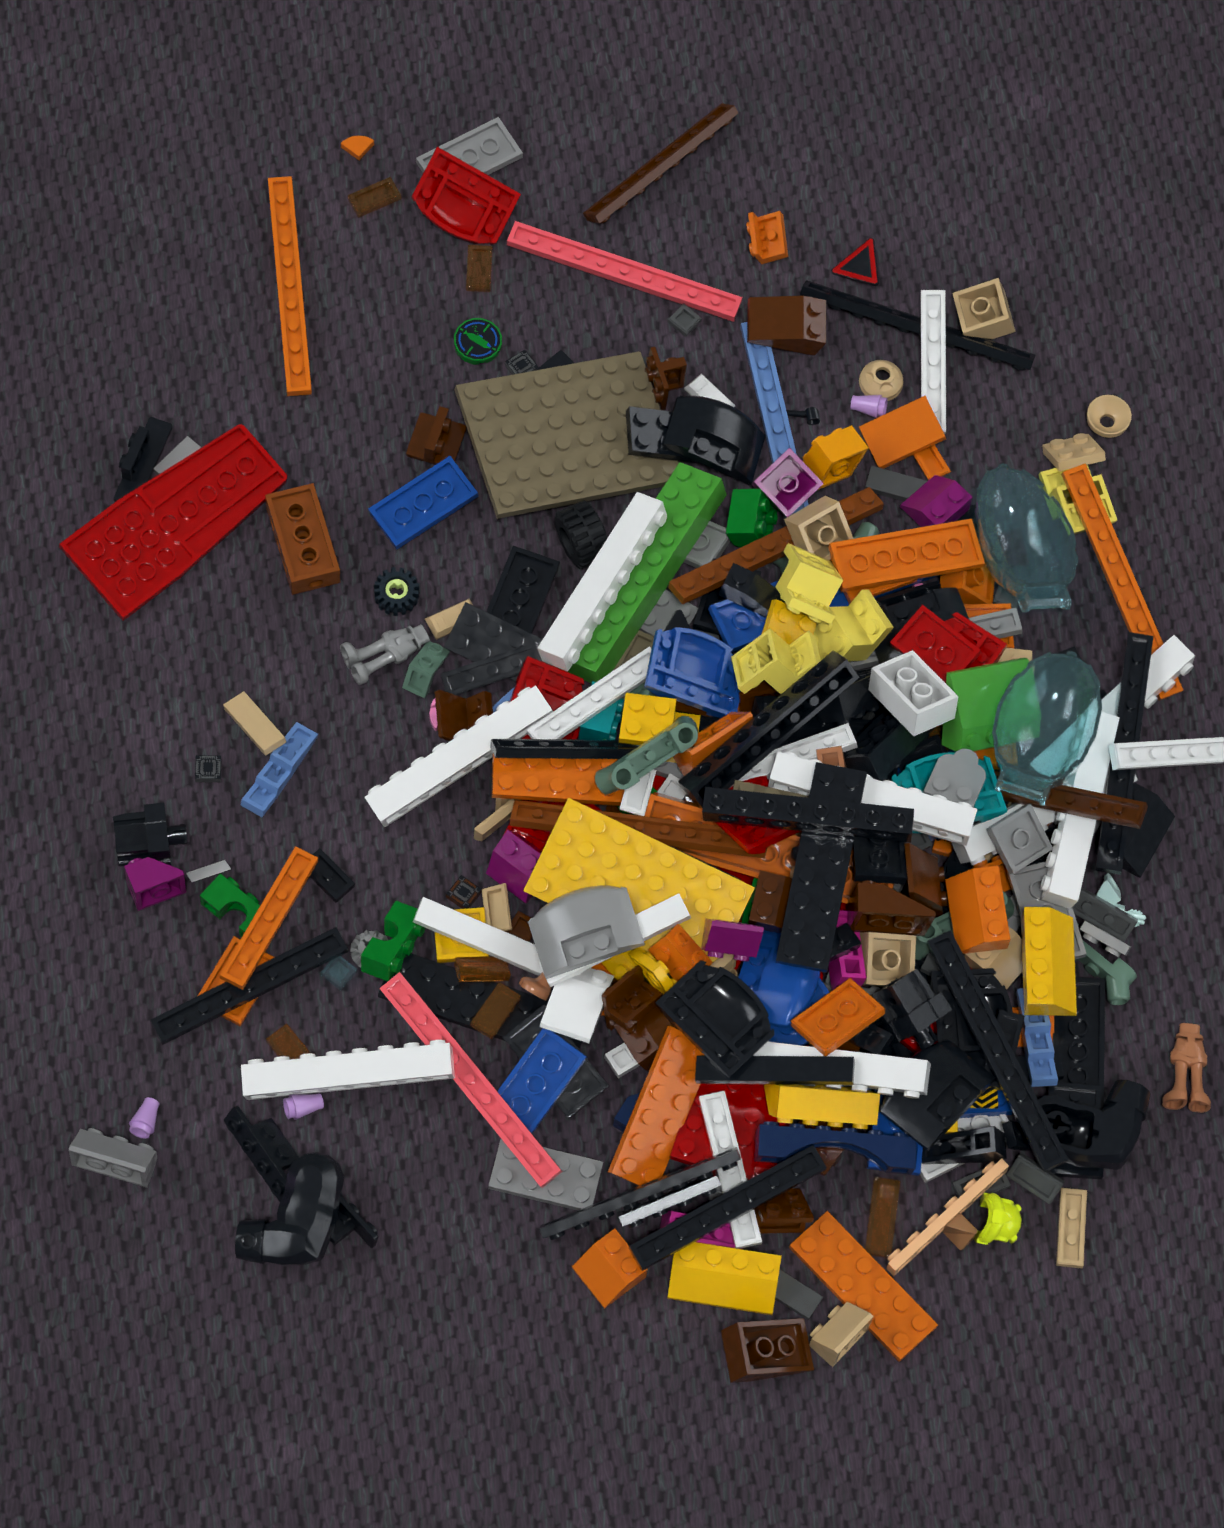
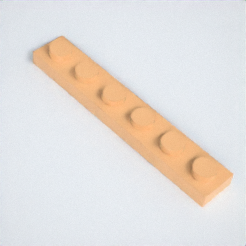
[886,1158,1009,1277]

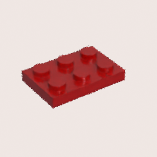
[890,605,982,683]

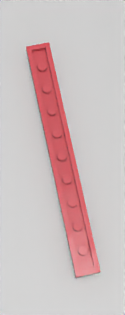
[507,221,743,322]
[380,972,562,1188]

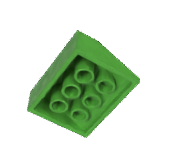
[942,658,1041,752]

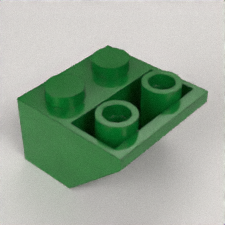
[726,489,778,547]

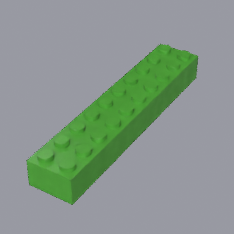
[559,462,727,684]

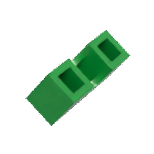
[200,873,279,937]
[361,901,426,981]

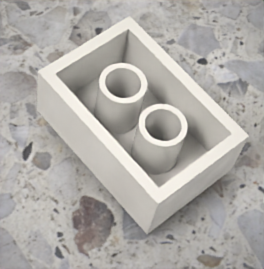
[868,650,958,736]

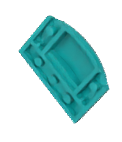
[891,752,1007,834]

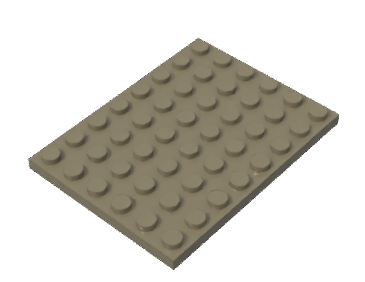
[454,351,679,519]

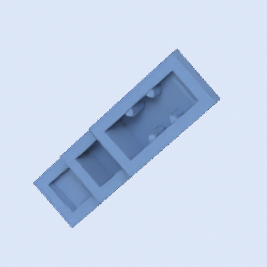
[240,722,318,817]
[1016,988,1058,1087]

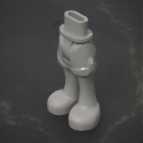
[340,624,430,685]

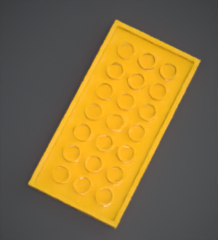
[523,798,755,963]

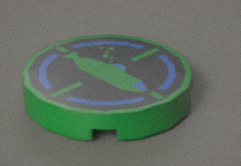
[454,318,502,365]

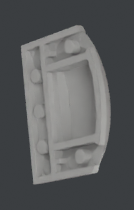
[528,885,645,979]

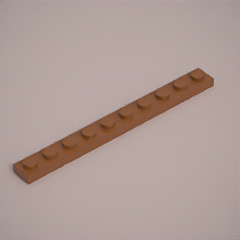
[668,487,884,605]
[510,800,767,858]

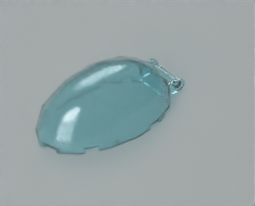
[973,463,1078,612]
[992,651,1102,806]

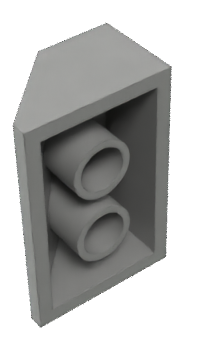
[69,1128,158,1188]

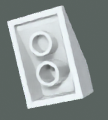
[539,968,614,1043]

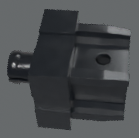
[113,803,188,866]
[871,969,952,1050]

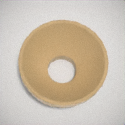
[859,360,903,401]
[1087,395,1132,438]

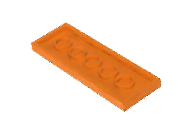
[828,518,985,592]
[492,754,625,806]
[608,1026,705,1186]
[789,1211,938,1362]

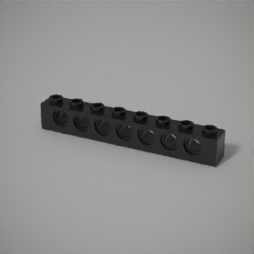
[678,650,860,809]
[702,787,914,843]

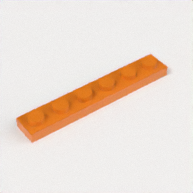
[220,846,318,990]

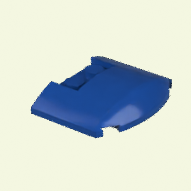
[644,627,740,718]
[738,930,820,1028]

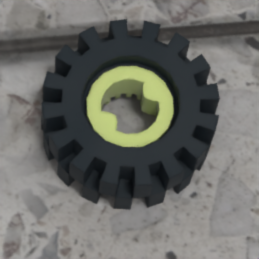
[374,567,419,616]

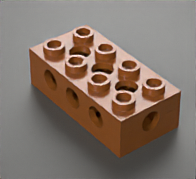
[265,483,340,595]

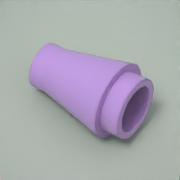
[851,395,888,418]
[283,1093,324,1120]
[129,1097,160,1139]

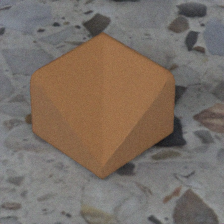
[943,1213,978,1250]

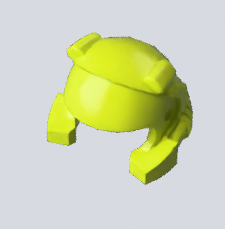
[974,1192,1022,1245]

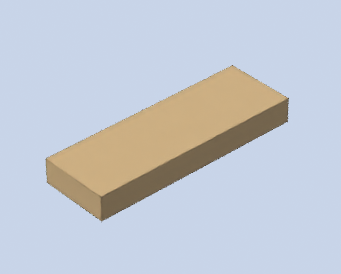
[223,691,286,756]
[1056,1188,1087,1268]

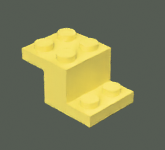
[1038,465,1117,536]
[775,543,843,624]
[814,589,894,661]
[731,629,821,694]

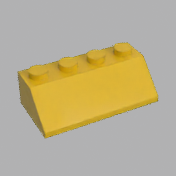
[1021,907,1077,1016]
[764,1084,880,1129]
[667,1242,781,1315]

